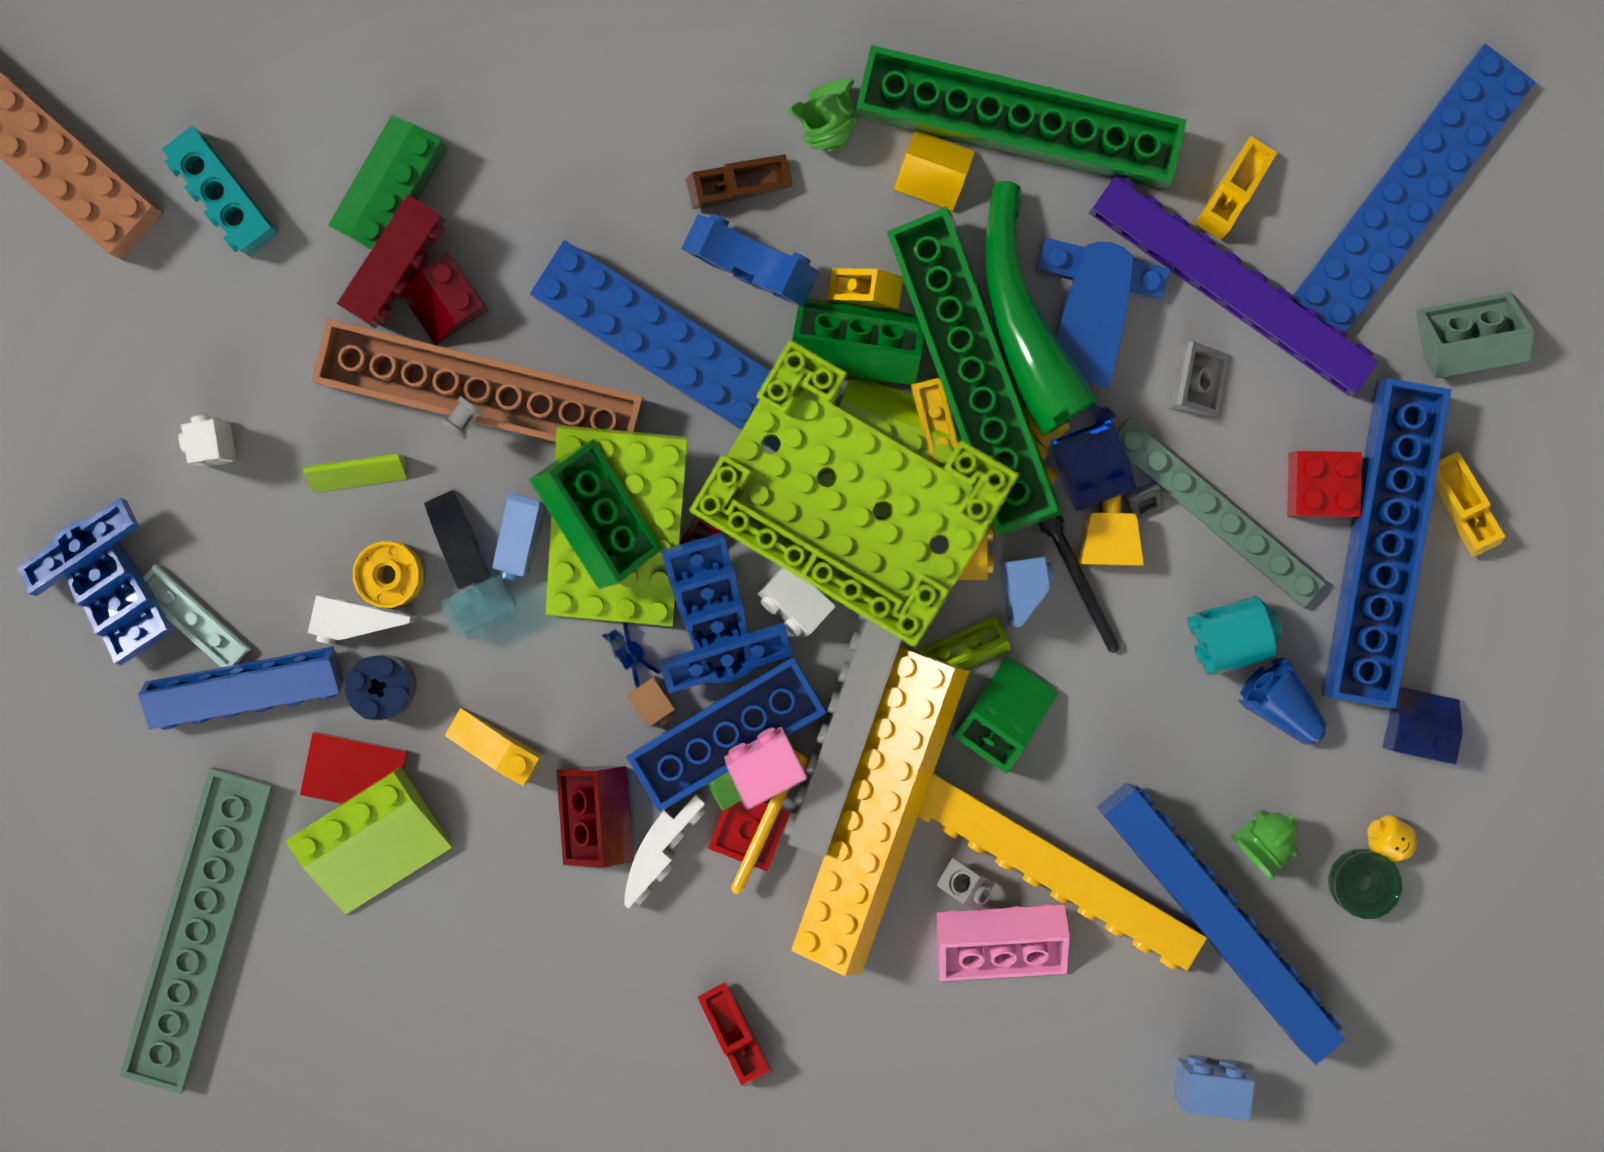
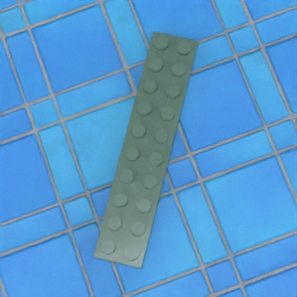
[119,767,274,1094]

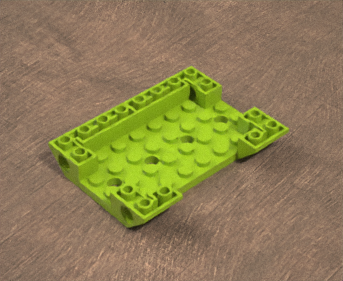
[689,340,1018,647]

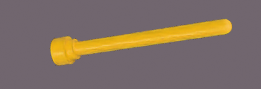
[731,750,810,894]

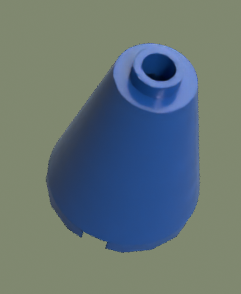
[1239,657,1327,745]

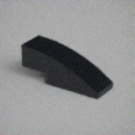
[424,490,492,590]

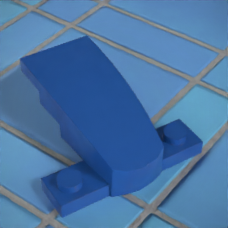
[1037,237,1170,388]
[17,498,173,665]
[659,533,792,694]

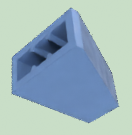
[492,493,547,581]

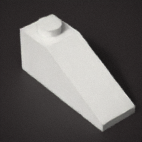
[308,595,416,645]

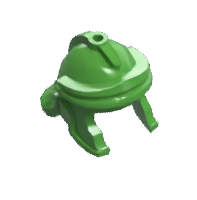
[787,78,857,152]
[1230,809,1299,881]

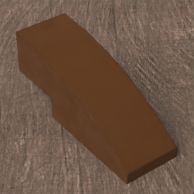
[685,154,793,209]

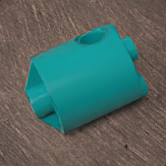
[1187,596,1283,676]

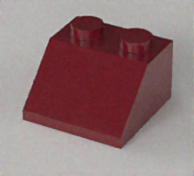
[403,252,489,345]

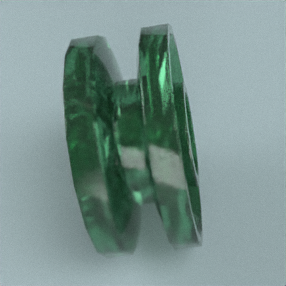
[1328,848,1402,919]

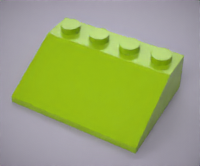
[285,767,453,915]

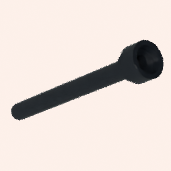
[1037,514,1120,653]

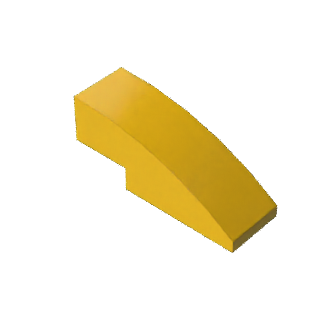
[1194,136,1278,240]
[1435,451,1505,558]

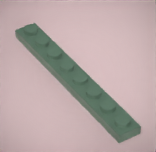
[1108,418,1325,608]

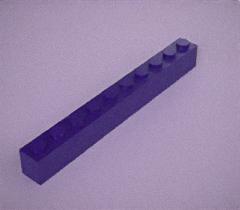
[1089,176,1378,396]

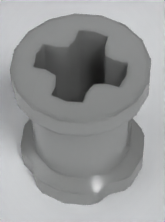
[441,396,484,439]

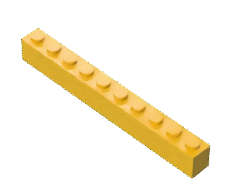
[918,773,1207,971]

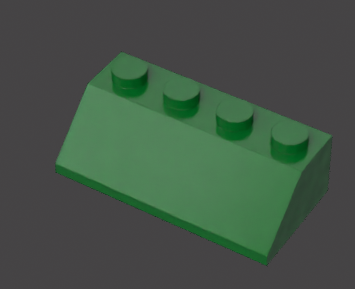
[328,115,448,250]
[792,298,924,385]
[529,439,663,589]

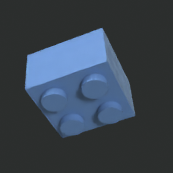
[1173,1055,1255,1120]

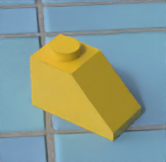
[827,268,903,309]

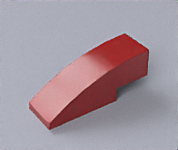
[697,982,773,1087]

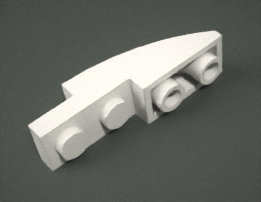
[624,792,706,909]

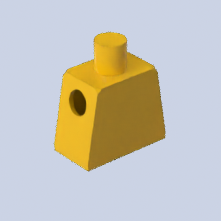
[1078,494,1143,566]

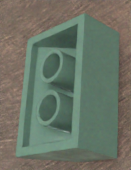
[1416,292,1534,379]

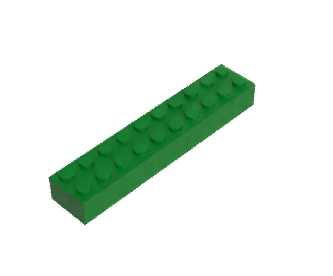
[855,45,1187,190]
[886,207,1063,537]

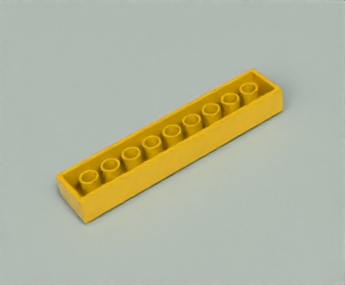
[791,647,970,976]

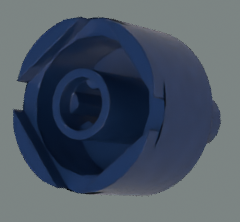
[345,654,417,720]

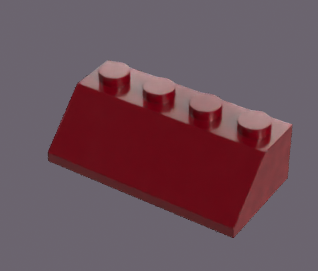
[337,194,446,329]

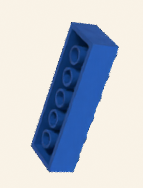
[626,656,826,812]

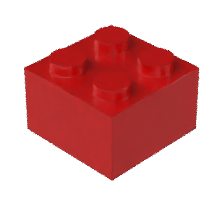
[1287,451,1362,518]

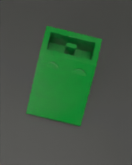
[951,656,1058,774]

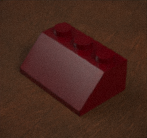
[556,766,633,868]

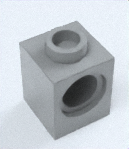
[936,858,995,911]

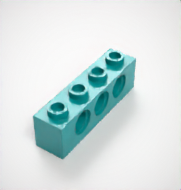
[162,126,279,256]

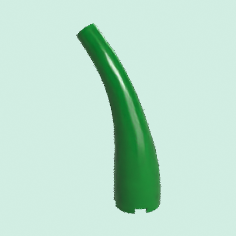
[985,181,1099,436]

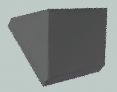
[1123,482,1164,519]

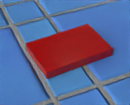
[300,732,408,804]

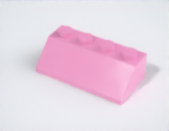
[936,904,1070,982]

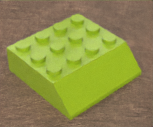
[819,376,963,521]

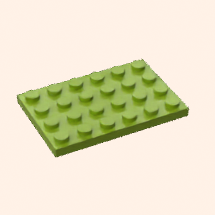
[546,425,688,627]

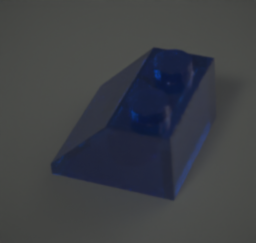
[1050,418,1137,512]
[1382,687,1463,765]

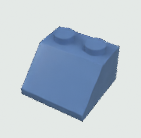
[1000,557,1054,627]

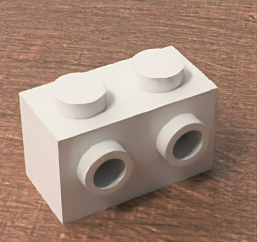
[178,415,237,467]
[757,568,836,638]

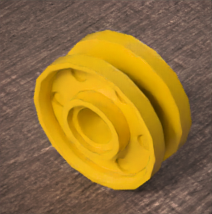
[352,541,425,608]

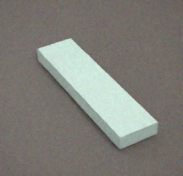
[143,564,252,667]

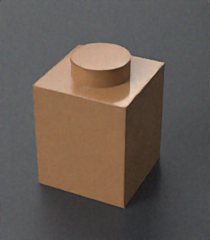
[627,676,677,728]

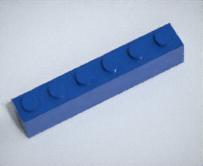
[138,646,343,730]

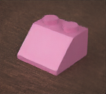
[724,727,807,809]

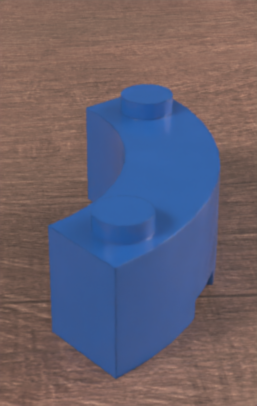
[681,214,820,307]

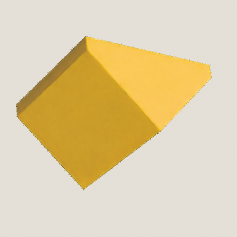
[893,130,975,212]

